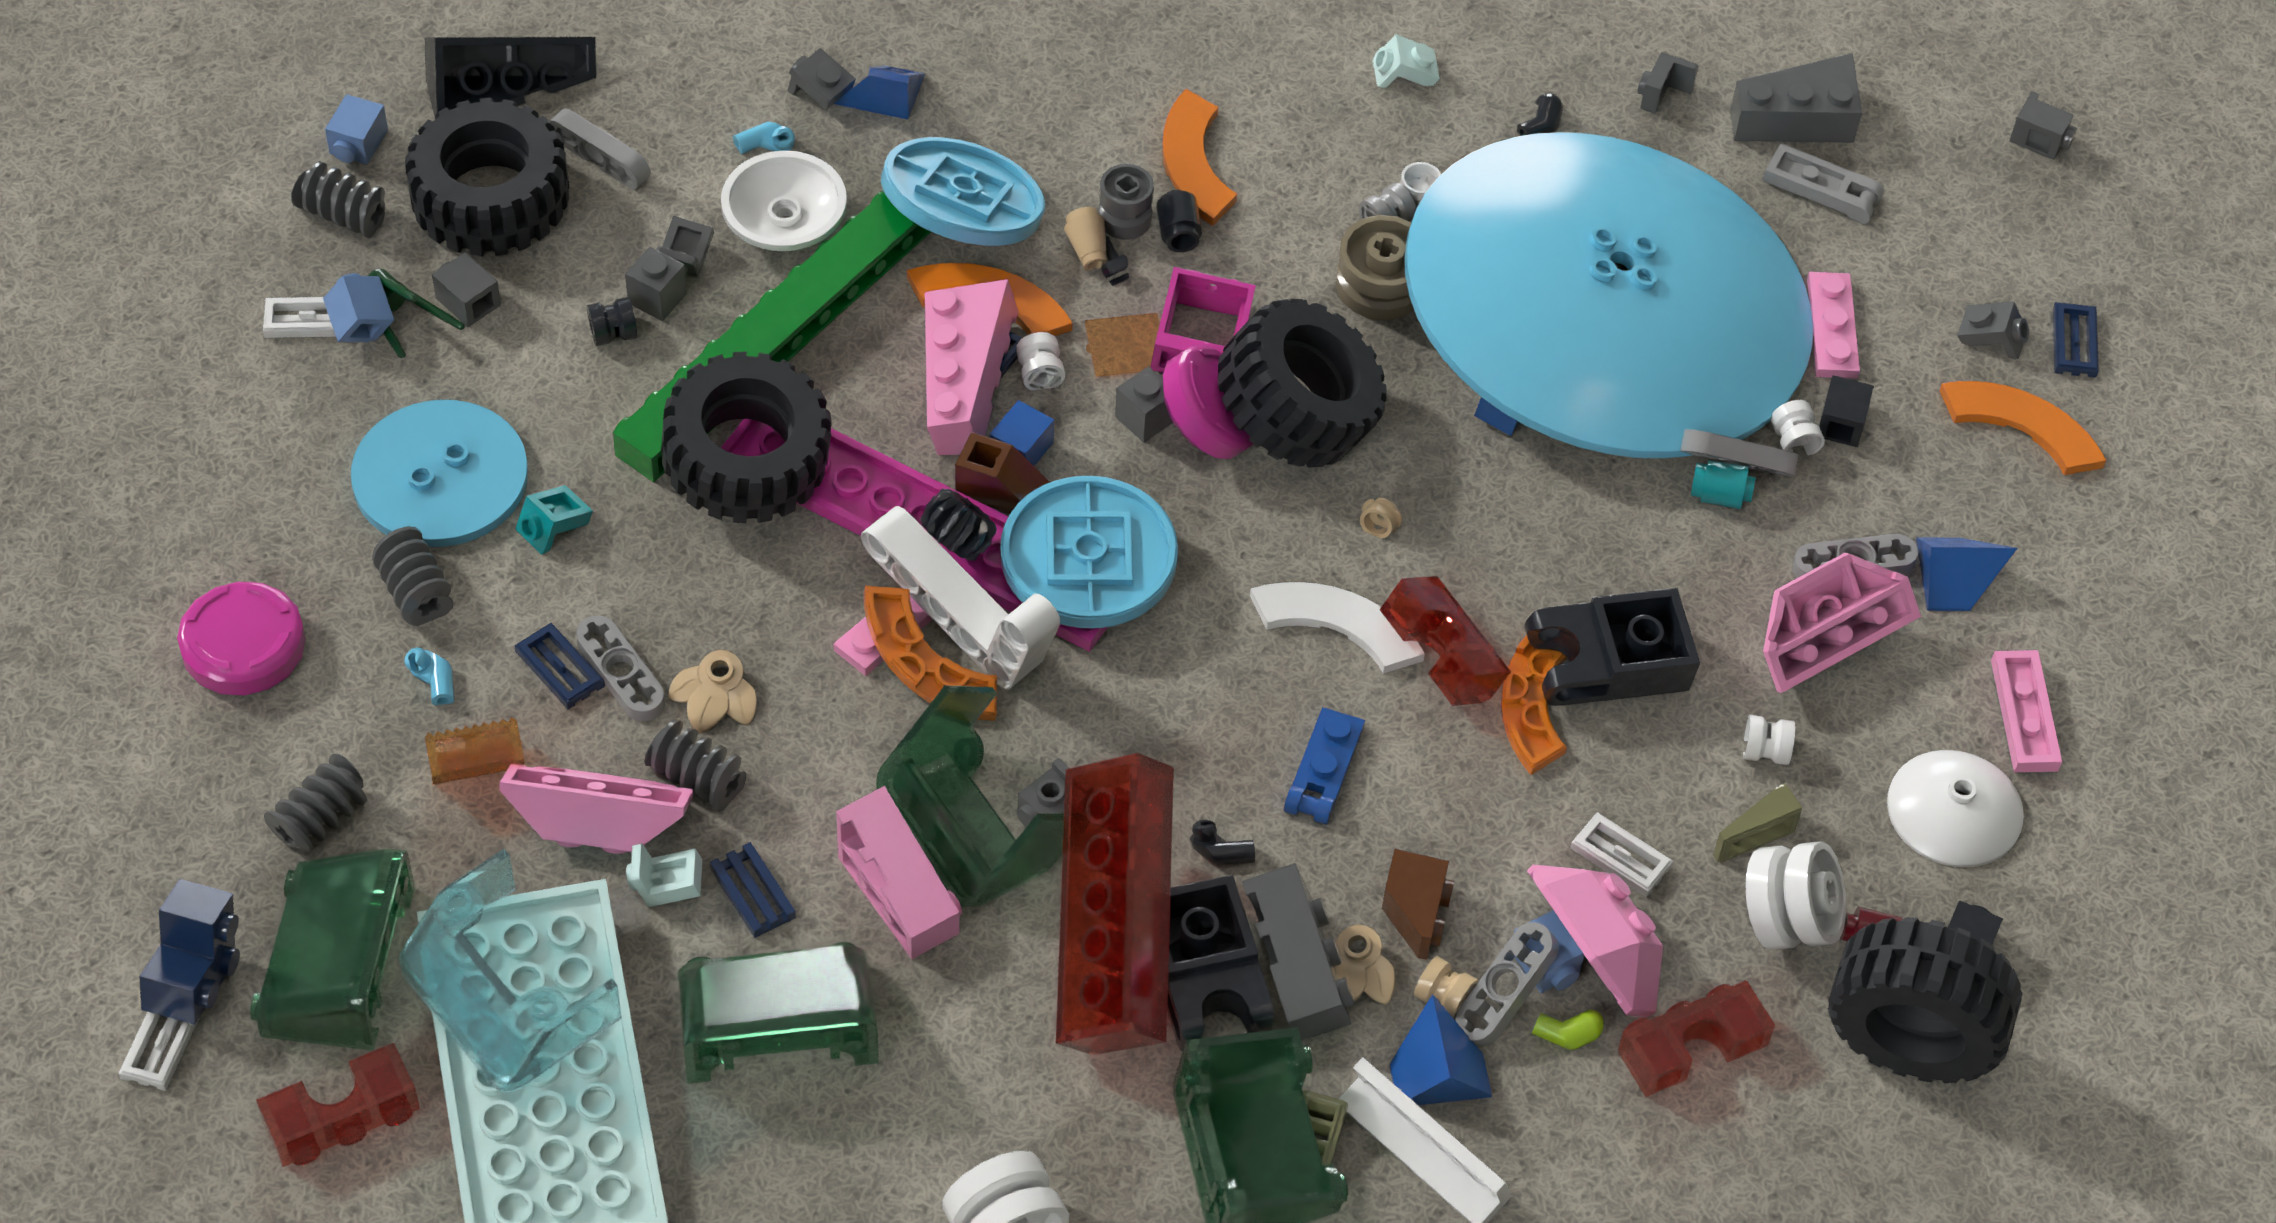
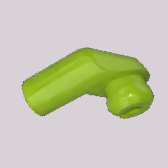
[1532,1009,1604,1050]

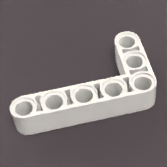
[861,506,1060,690]

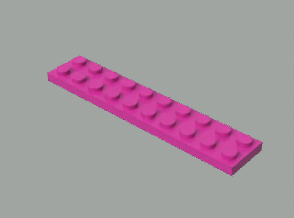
[721,419,1108,652]

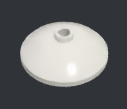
[721,151,847,251]
[1887,750,2024,867]

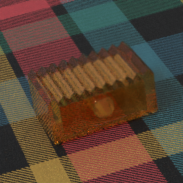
[425,717,525,785]

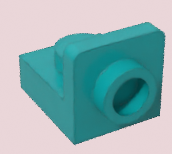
[515,485,593,555]

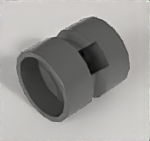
[1098,164,1154,240]

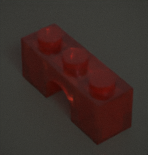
[1379,576,1511,706]
[1618,980,1775,1097]
[256,1042,420,1167]

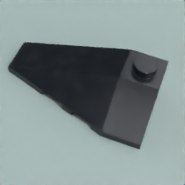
[425,37,596,117]

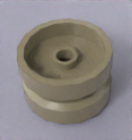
[1336,215,1414,320]

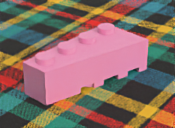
[925,279,1018,455]

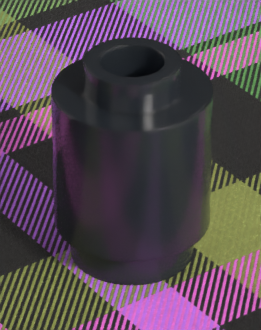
[1156,190,1202,253]

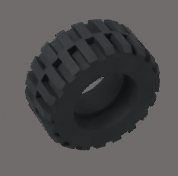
[405,98,569,257]
[1218,299,1387,468]
[661,351,832,524]
[1828,917,2023,1083]

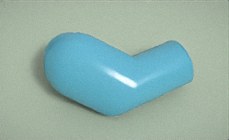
[404,647,454,705]

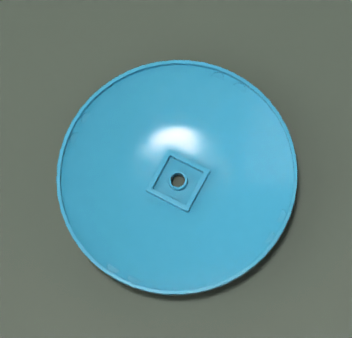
[1405,132,1813,459]

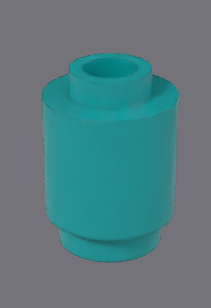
[1690,460,1756,509]

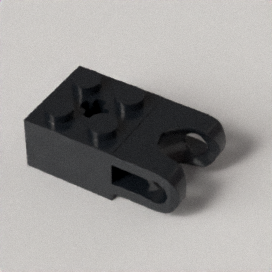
[1524,588,1700,706]
[1140,875,1274,1052]

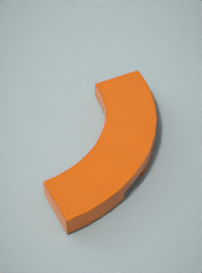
[1162,89,1237,226]
[907,263,1072,336]
[1939,381,2106,475]
[863,585,997,721]
[1501,635,1567,775]

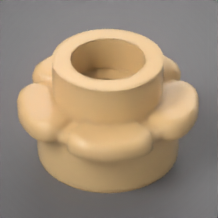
[1360,497,1402,539]

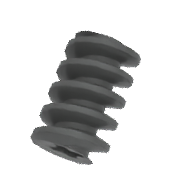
[291,161,385,238]
[372,526,453,626]
[644,718,746,811]
[264,753,367,853]

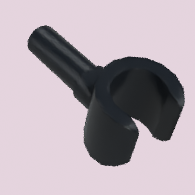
[1101,236,1129,286]

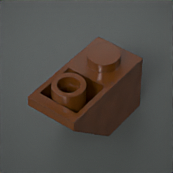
[955,432,1050,513]
[1382,849,1454,960]

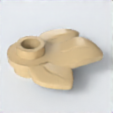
[668,650,757,733]
[1334,925,1396,1005]

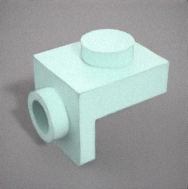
[1373,34,1440,88]
[626,844,702,908]

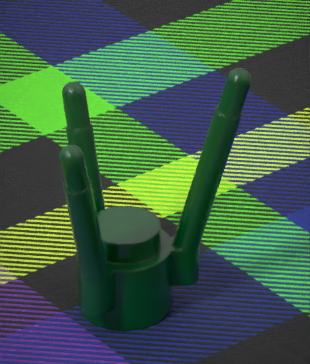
[367,269,465,358]

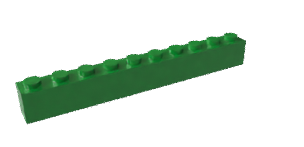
[613,191,931,483]

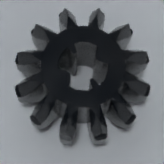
[920,488,997,561]

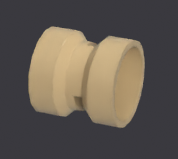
[1414,956,1479,1020]

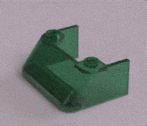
[876,685,1090,907]

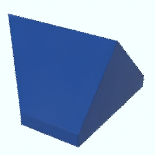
[834,65,925,119]
[1916,537,2018,611]
[1389,994,1492,1105]

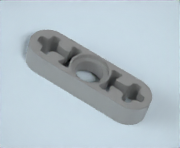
[550,109,651,190]
[1680,429,1799,477]
[1792,534,1918,578]
[576,616,665,721]
[1455,922,1559,1046]

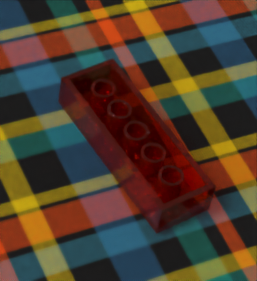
[1056,753,1174,1054]

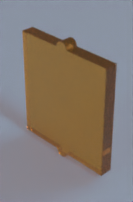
[1085,313,1160,377]

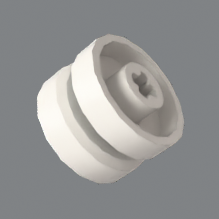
[1746,841,1846,950]
[943,1151,1069,1223]

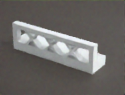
[1339,1057,1512,1223]

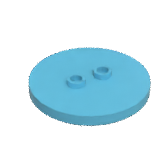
[881,137,1045,246]
[351,400,528,547]
[1000,476,1178,628]

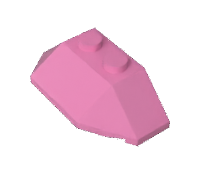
[1763,553,1921,693]
[499,764,693,854]
[1527,865,1663,1017]

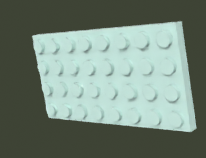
[417,879,668,1223]

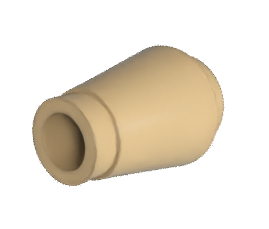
[1064,207,1107,271]

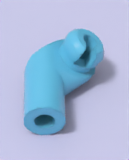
[733,122,795,154]

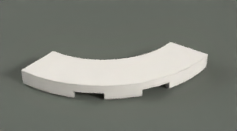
[1250,582,1425,674]

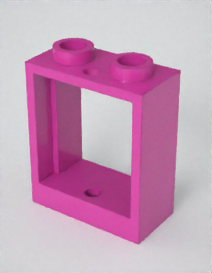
[1150,267,1256,373]

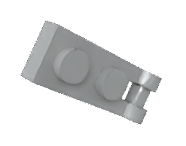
[1763,143,1884,224]

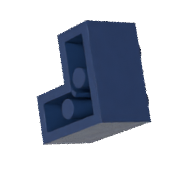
[139,879,240,1025]

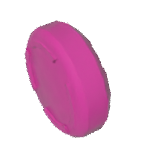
[1163,345,1253,459]
[177,581,306,696]

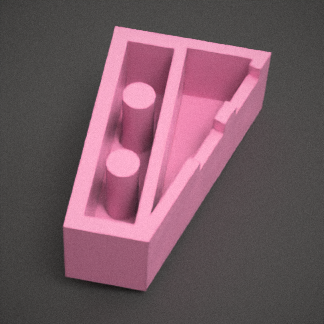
[836,786,962,959]

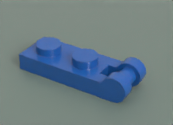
[1283,707,1365,825]

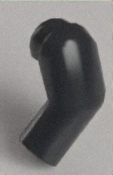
[1517,93,1563,136]
[1190,819,1255,865]

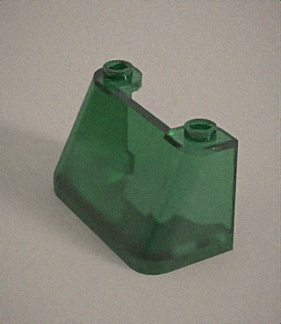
[250,848,415,1051]
[677,942,879,1084]
[1173,1027,1348,1223]

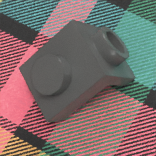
[787,48,856,110]
[1637,52,1698,114]
[657,216,714,277]
[1958,301,2029,359]

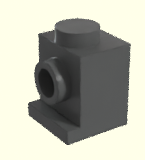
[2009,91,2078,160]
[1017,758,1090,840]

